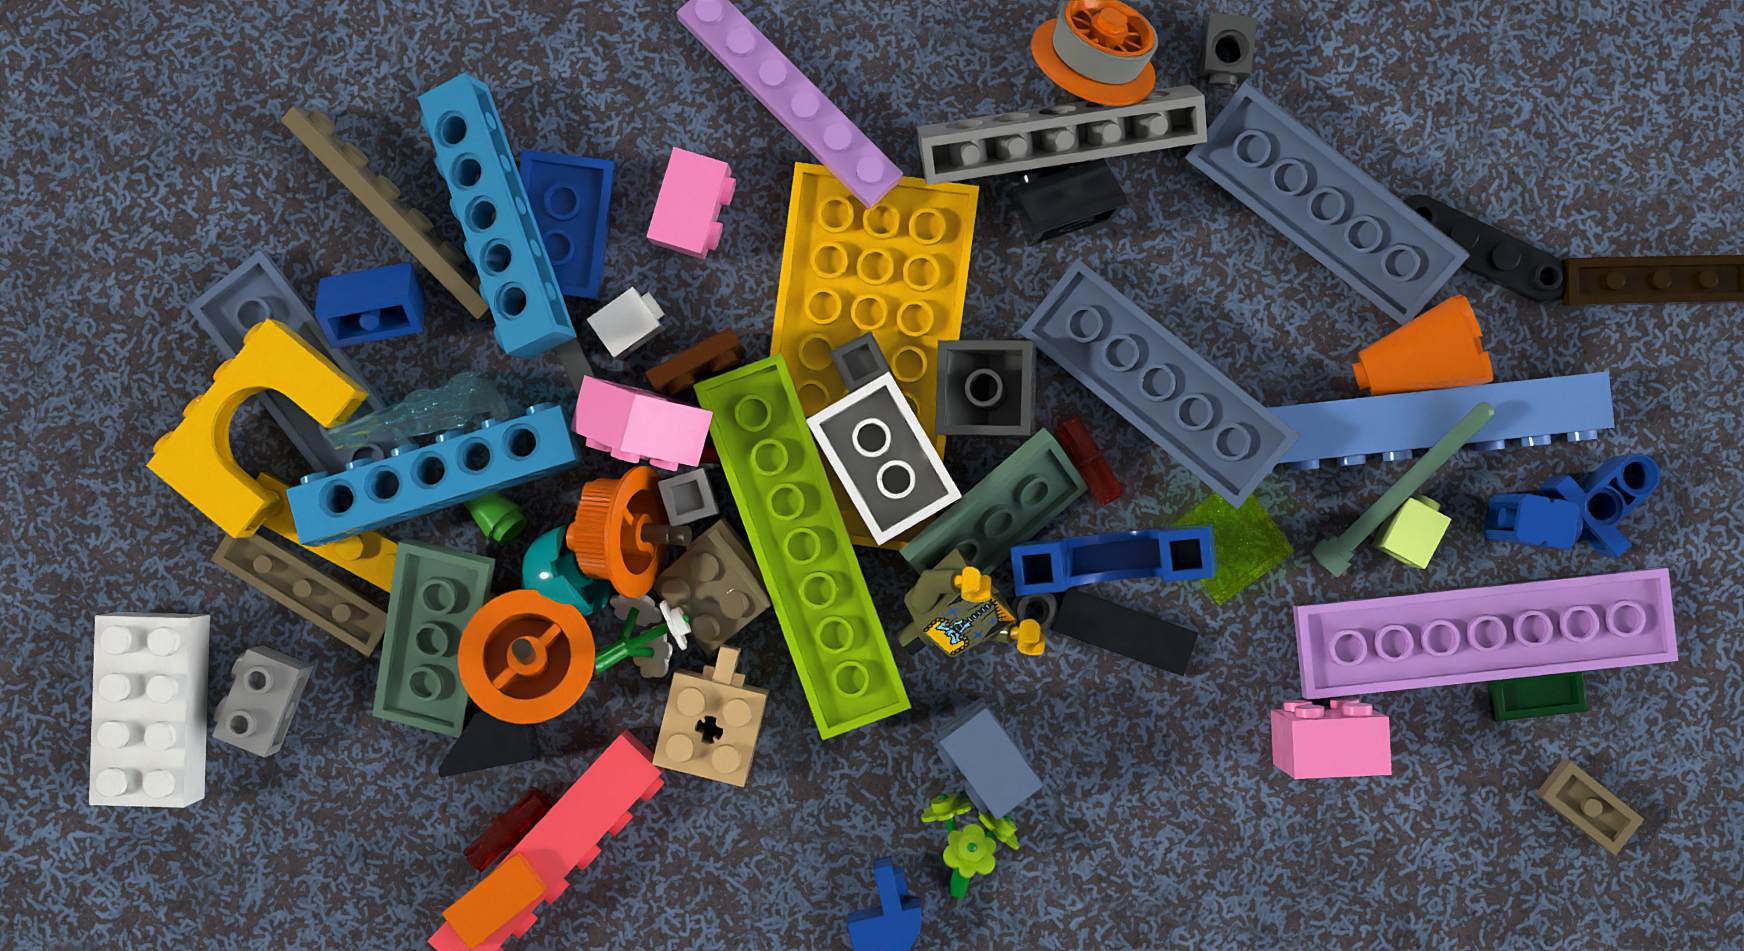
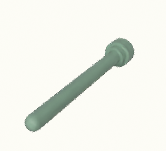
[1311,402,1494,578]

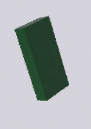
[1487,671,1588,722]

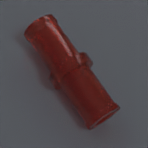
[463,786,552,872]

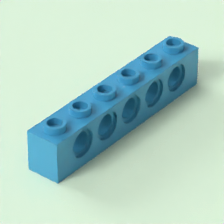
[417,73,577,359]
[286,402,585,547]

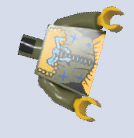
[896,548,1046,657]

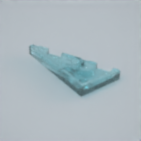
[326,370,511,450]

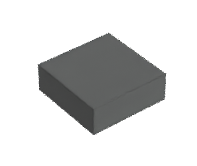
[829,331,892,394]

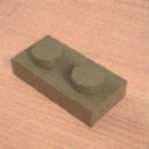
[1535,758,1644,856]

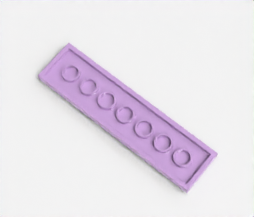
[1293,567,1679,700]

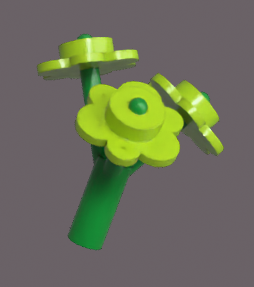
[921,793,1020,899]

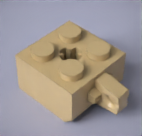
[652,644,769,787]

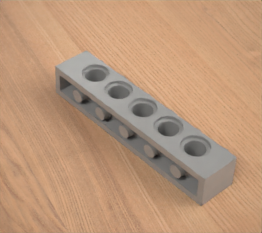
[917,85,1207,185]

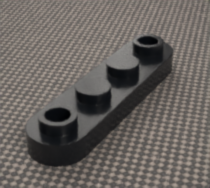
[1403,194,1566,302]

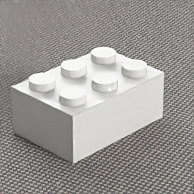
[806,372,962,545]

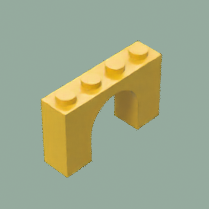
[146,318,370,538]

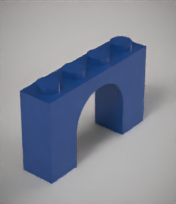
[1010,523,1218,596]

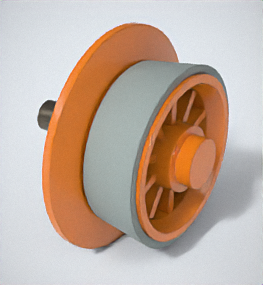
[1031,0,1158,106]

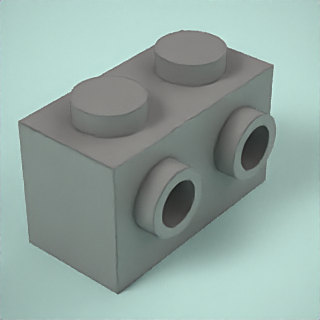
[212,645,313,758]

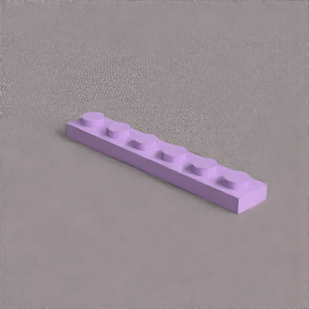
[677,0,903,210]

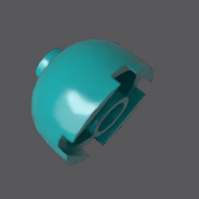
[521,525,610,617]

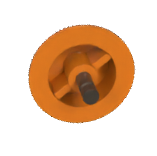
[566,466,692,598]
[458,589,595,724]

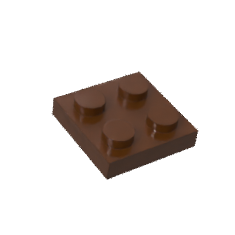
[645,327,747,398]

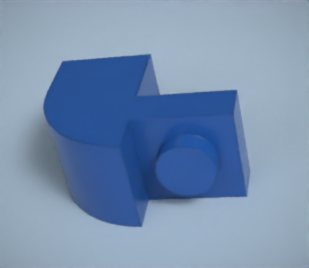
[847,856,922,951]

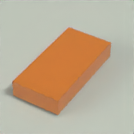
[441,851,549,951]

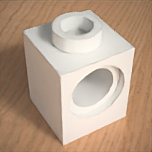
[587,287,665,361]

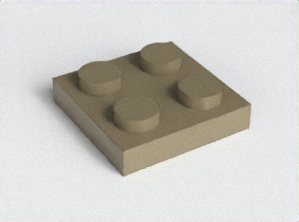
[652,528,772,656]

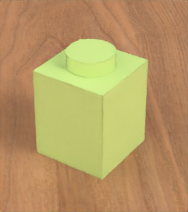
[1371,493,1452,569]

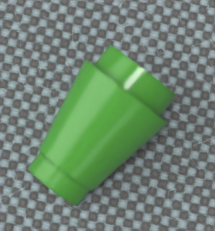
[464,492,528,546]

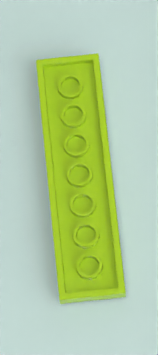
[693,352,911,741]

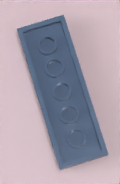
[1185,80,1470,326]
[187,250,436,511]
[1018,258,1300,510]

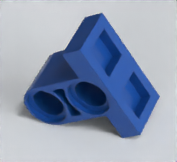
[1539,454,1661,558]

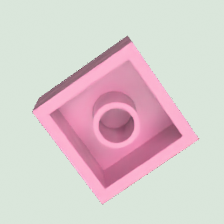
[570,375,713,471]
[1271,697,1392,779]

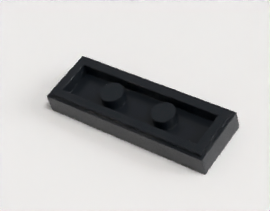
[1051,588,1199,677]

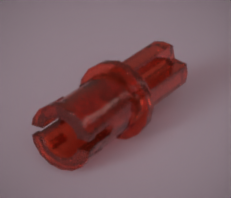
[1054,415,1124,505]

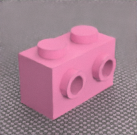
[646,147,736,260]

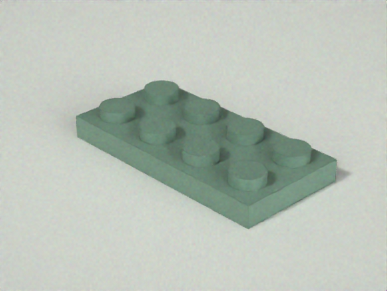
[899,427,1089,576]
[372,537,496,738]

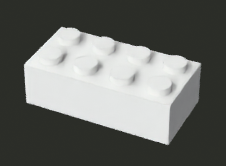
[89,612,210,808]

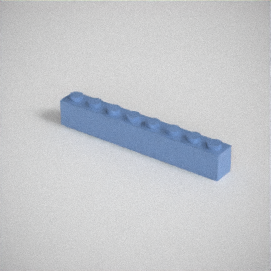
[1266,371,1615,474]

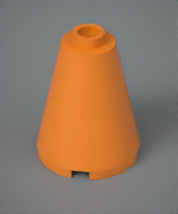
[1352,294,1493,396]

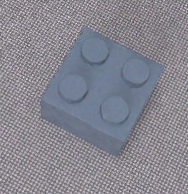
[935,697,1044,820]

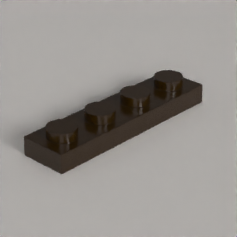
[1561,255,1744,306]

